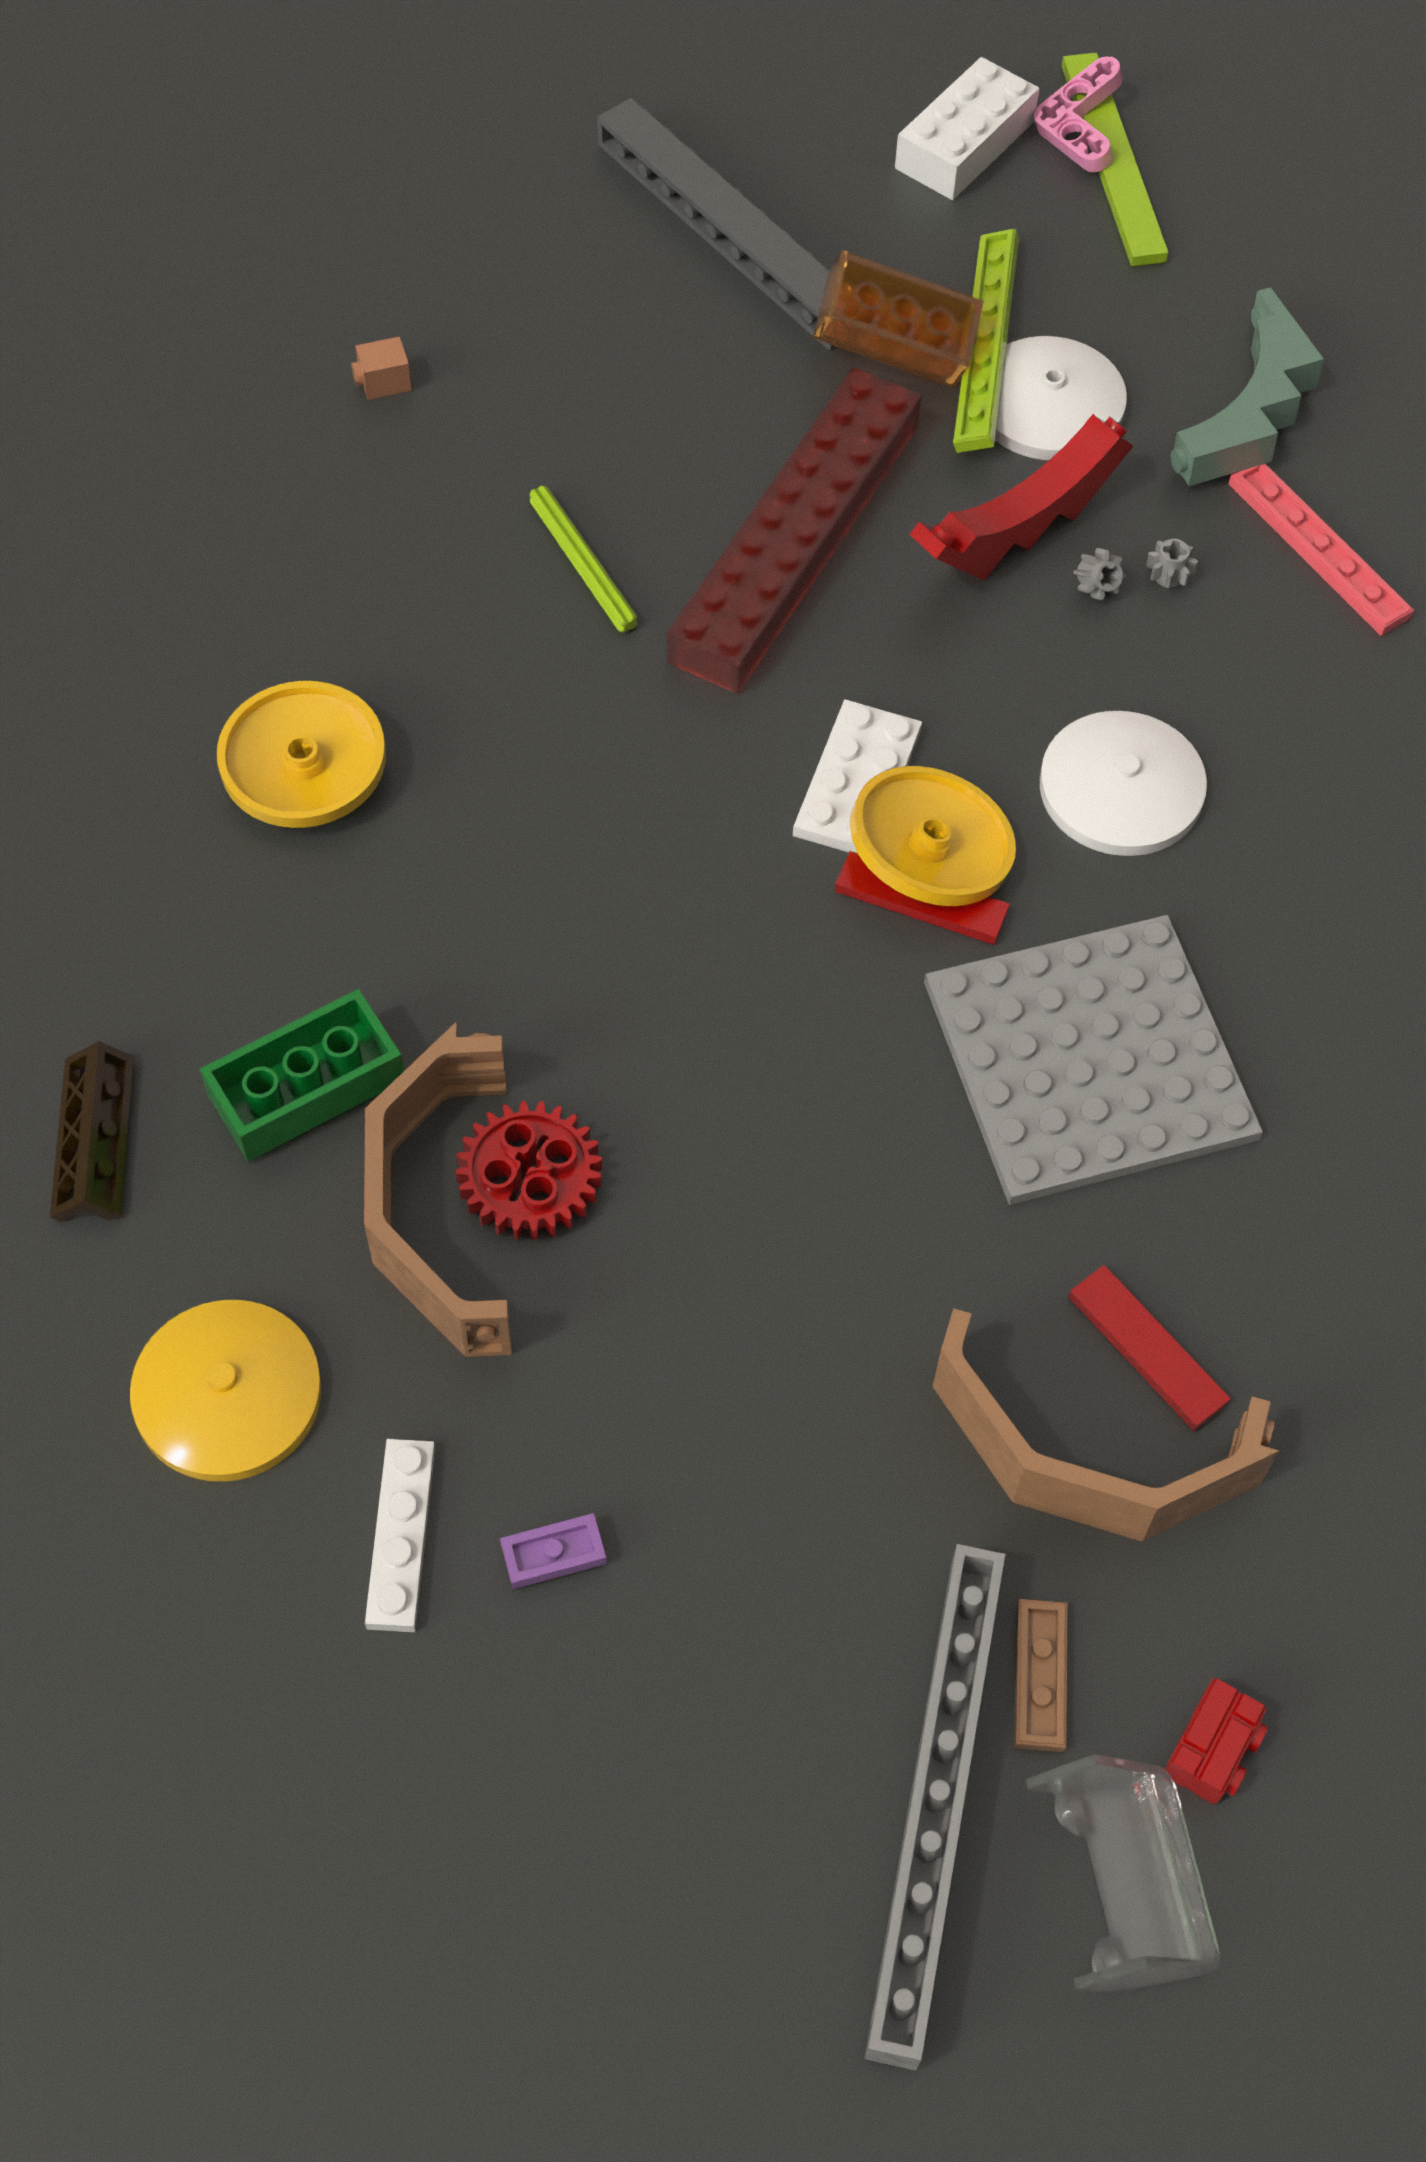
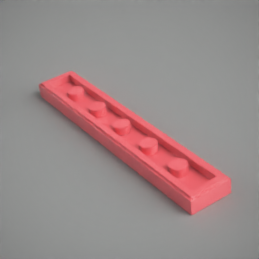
[1229,464,1414,636]

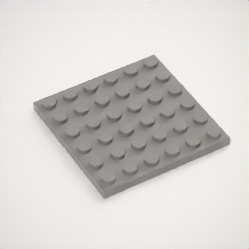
[924,915,1263,1205]

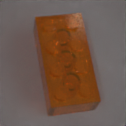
[813,250,984,387]

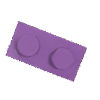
[500,1513,607,1589]

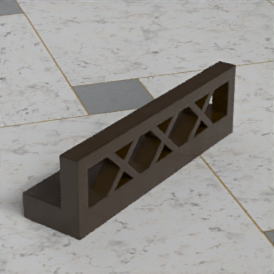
[50,1041,134,1222]

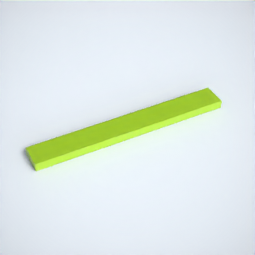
[1061,52,1168,266]
[953,229,1019,453]

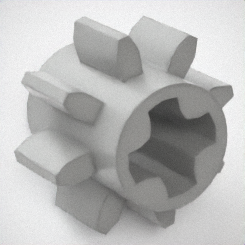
[1146,538,1198,588]
[1073,548,1126,600]

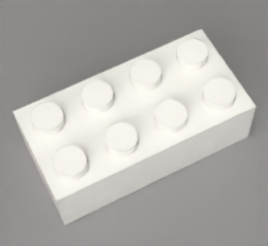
[895,57,1039,200]

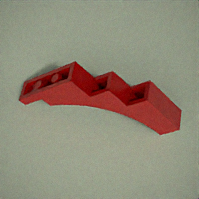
[909,414,1133,581]

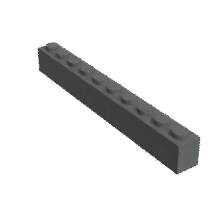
[597,98,866,351]

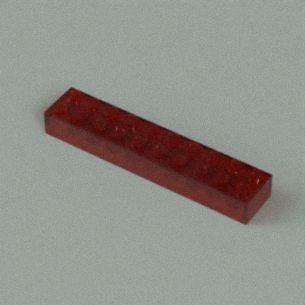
[667,367,922,694]

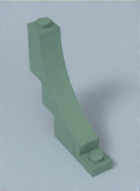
[1170,287,1324,486]

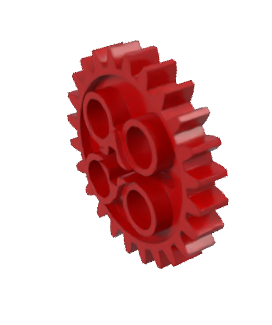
[455,1101,602,1240]

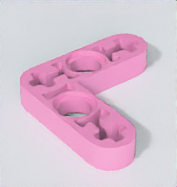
[1034,57,1123,172]

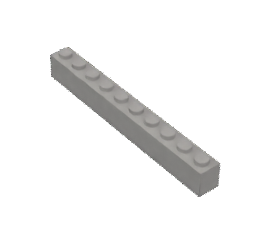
[864,1544,1005,2071]

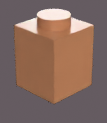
[351,336,412,400]

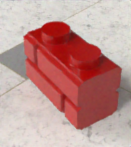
[1162,1678,1269,1804]

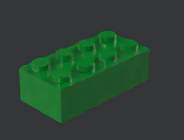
[199,989,404,1162]

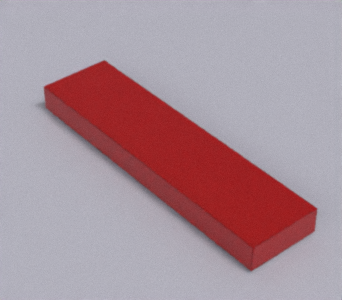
[835,851,1010,945]
[1068,1265,1231,1432]

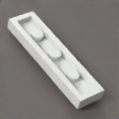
[365,1439,435,1632]

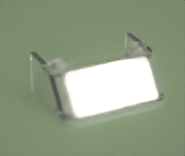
[1025,1754,1220,1992]

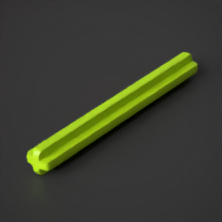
[530,485,637,633]

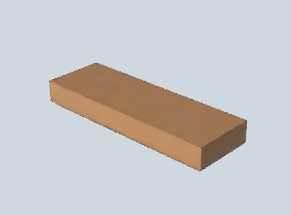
[1014,1599,1067,1752]

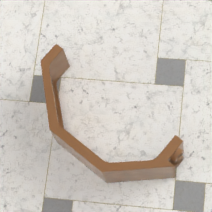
[364,1022,512,1357]
[933,1308,1279,1542]

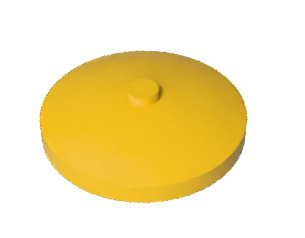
[217,681,386,828]
[850,766,1016,906]
[130,1300,322,1481]

